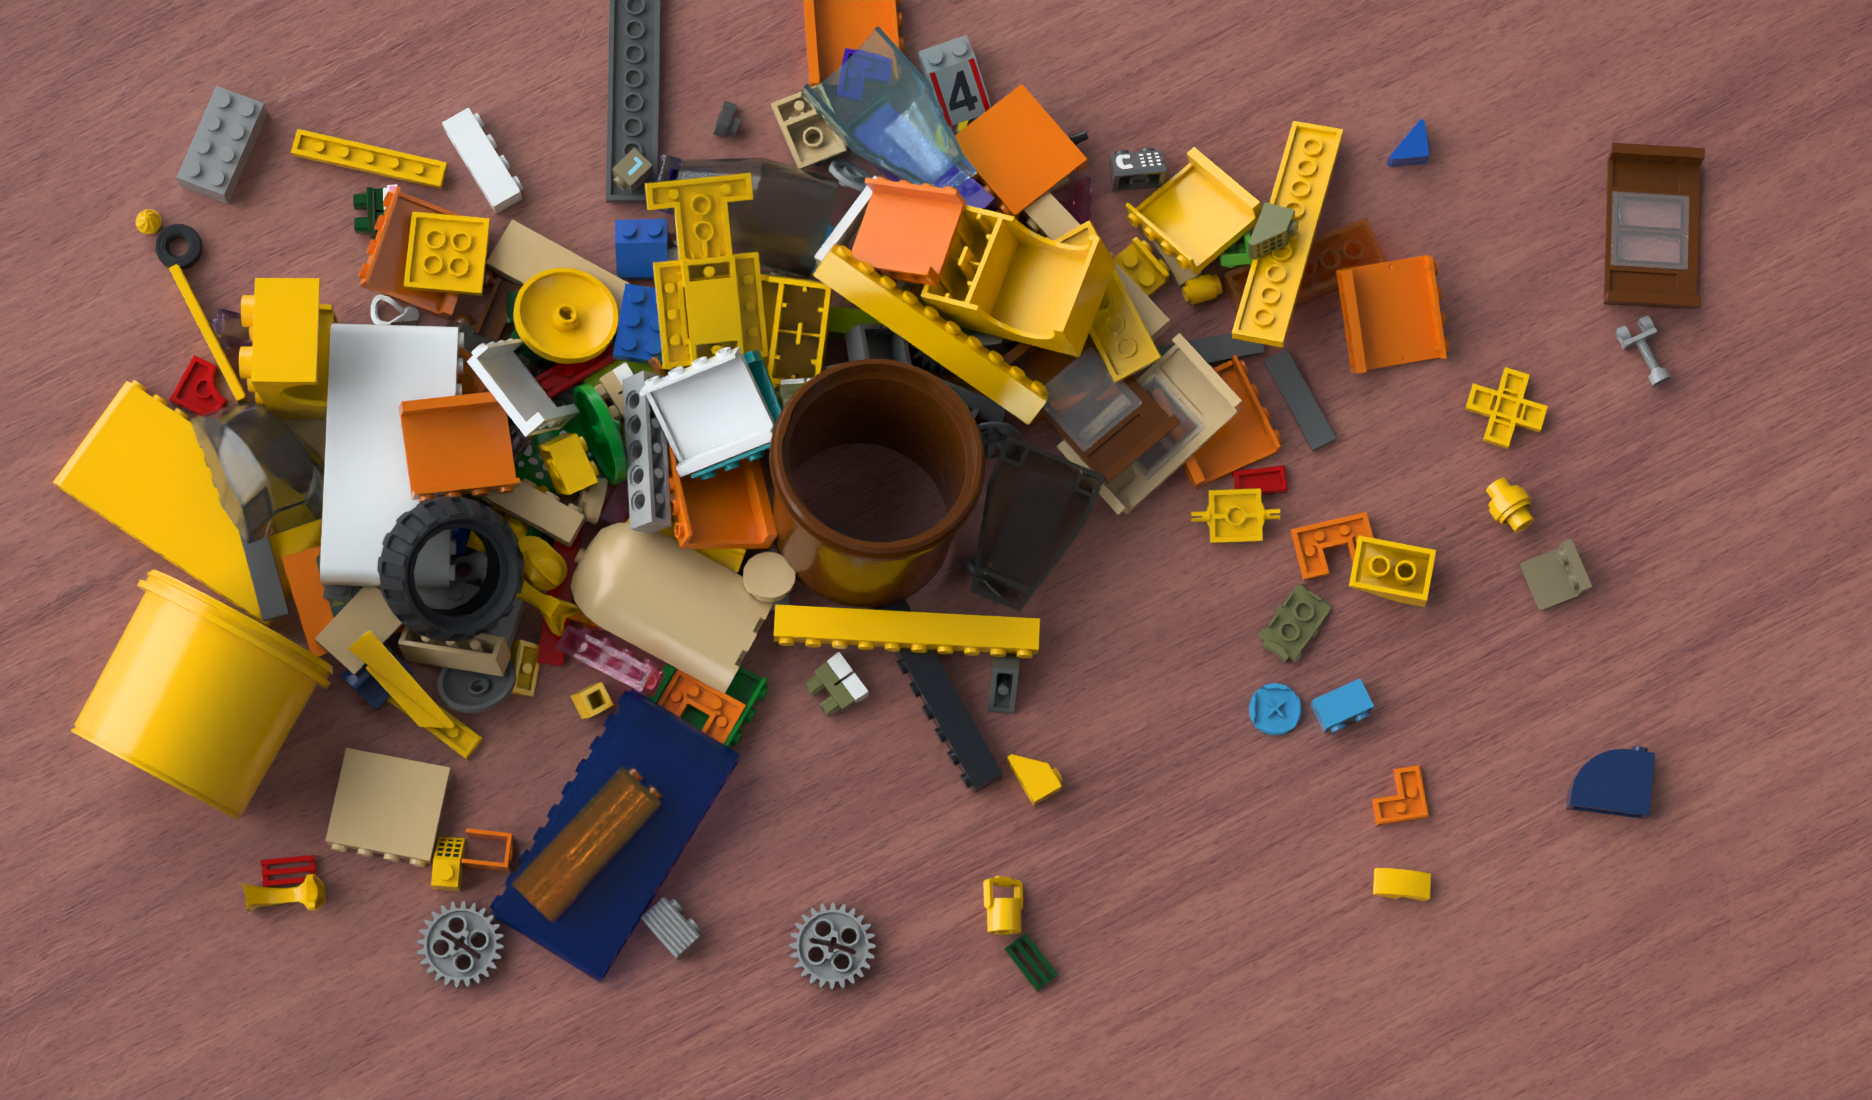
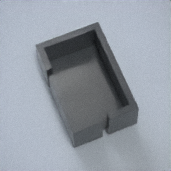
[844,324,912,365]

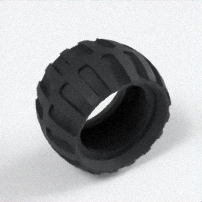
[377,497,525,641]

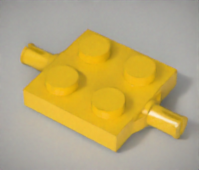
[1191,488,1280,543]

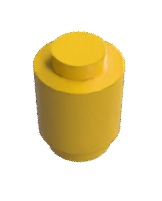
[1182,274,1222,305]

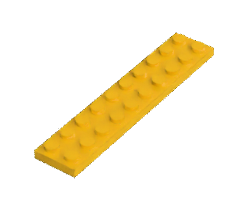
[1232,121,1343,348]

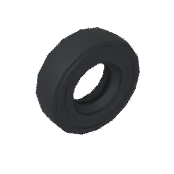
[155,224,202,270]

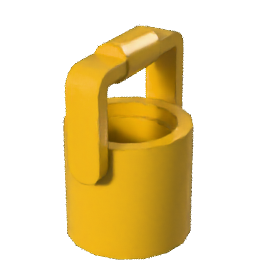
[983,876,1023,935]

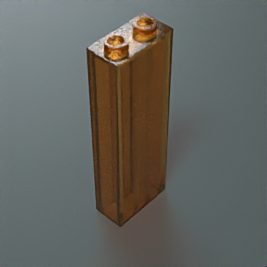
[512,766,664,922]

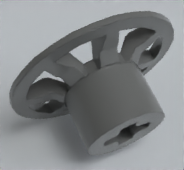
[977,417,1023,459]

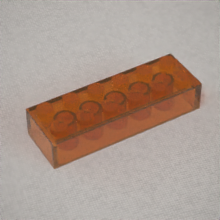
[1222,217,1387,315]

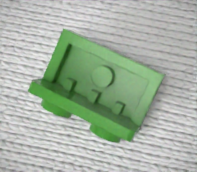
[1218,229,1253,268]

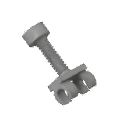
[1615,315,1671,387]

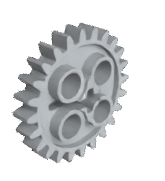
[417,901,505,989]
[789,903,876,990]

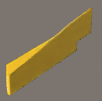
[348,630,455,728]

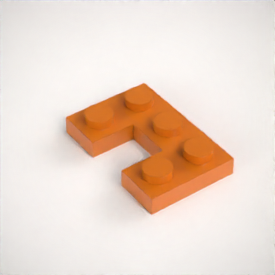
[1290,512,1373,581]
[652,669,746,752]

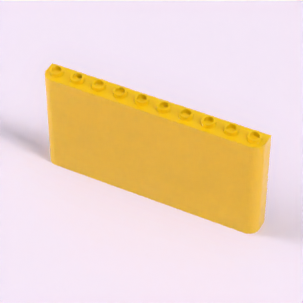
[53,380,323,627]

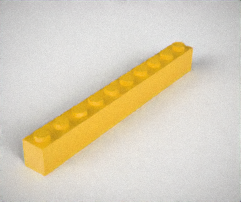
[813,243,1049,425]
[774,605,1040,658]

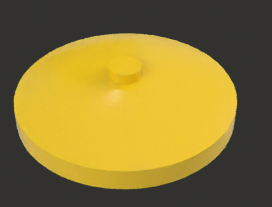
[513,268,618,364]

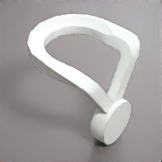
[370,295,419,325]

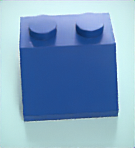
[615,219,669,280]

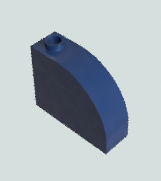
[1566,746,1655,819]

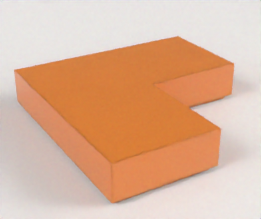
[1372,765,1429,826]

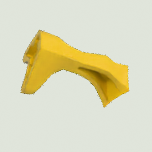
[516,577,580,636]
[238,874,326,914]

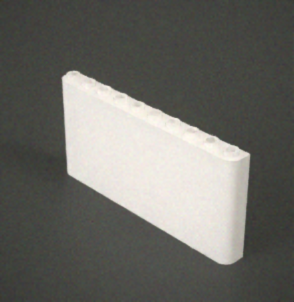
[320,323,464,588]

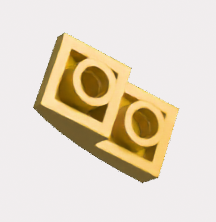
[1373,868,1431,902]

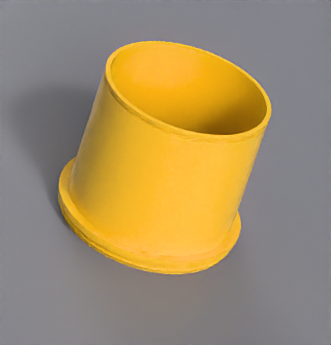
[71,569,333,821]

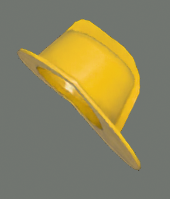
[518,535,567,590]

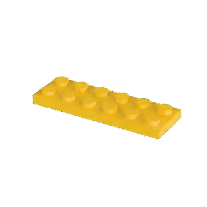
[1053,220,1162,383]

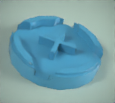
[1248,683,1302,736]

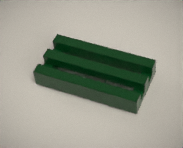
[1004,933,1058,991]

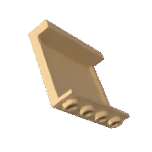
[325,748,453,867]

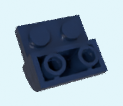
[340,644,414,711]

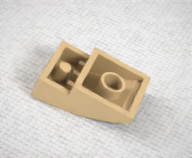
[771,85,847,170]

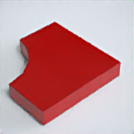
[169,355,228,424]

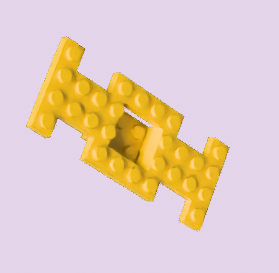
[645,173,769,368]

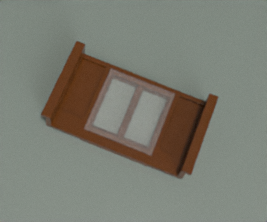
[1603,143,1705,309]
[1003,333,1181,486]

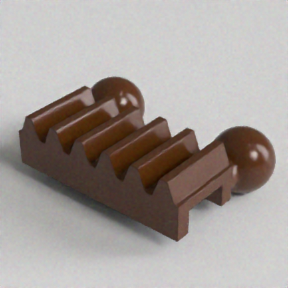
[454,268,522,343]

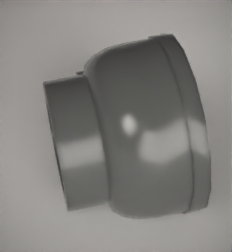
[713,100,740,138]

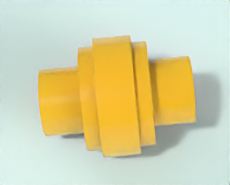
[1486,477,1535,533]

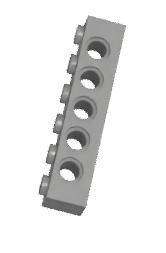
[622,371,672,534]

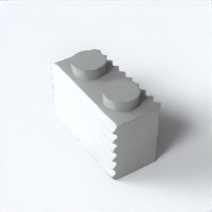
[641,896,701,960]

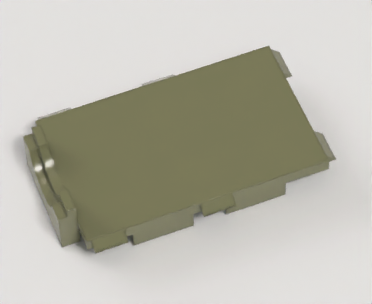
[1258,583,1332,663]

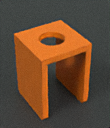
[461,828,515,872]

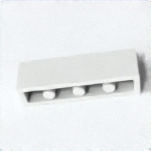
[442,107,523,214]

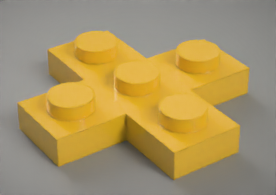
[1465,367,1548,449]

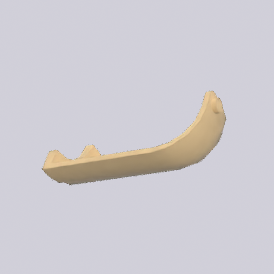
[570,523,774,694]

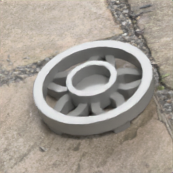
[828,159,872,193]

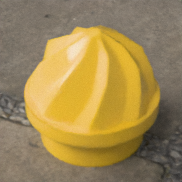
[136,209,162,235]

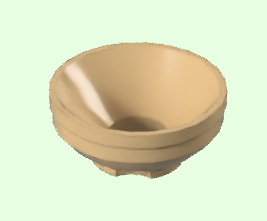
[577,477,607,524]

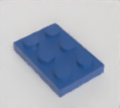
[613,283,663,366]

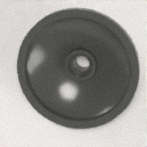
[437,660,516,713]

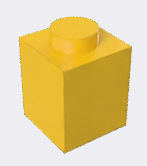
[570,682,613,719]

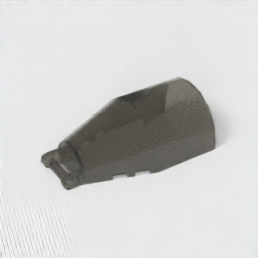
[656,154,838,280]

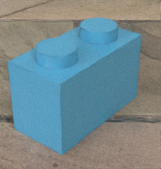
[1310,678,1374,733]

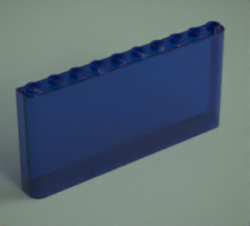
[490,689,742,983]

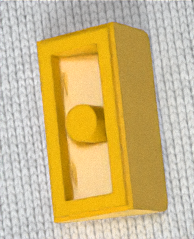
[510,640,540,697]

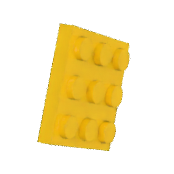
[404,212,490,296]

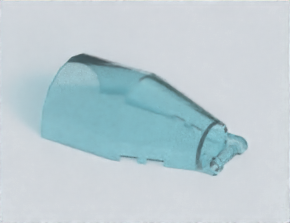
[801,26,977,188]

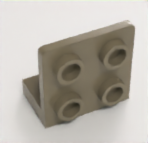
[1520,539,1592,611]

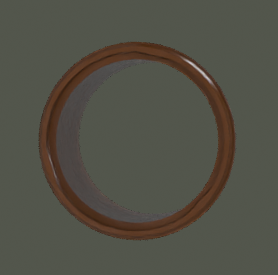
[769,359,986,607]

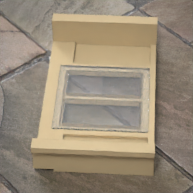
[1056,333,1243,515]

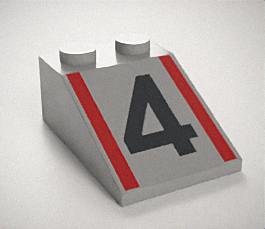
[919,35,992,128]

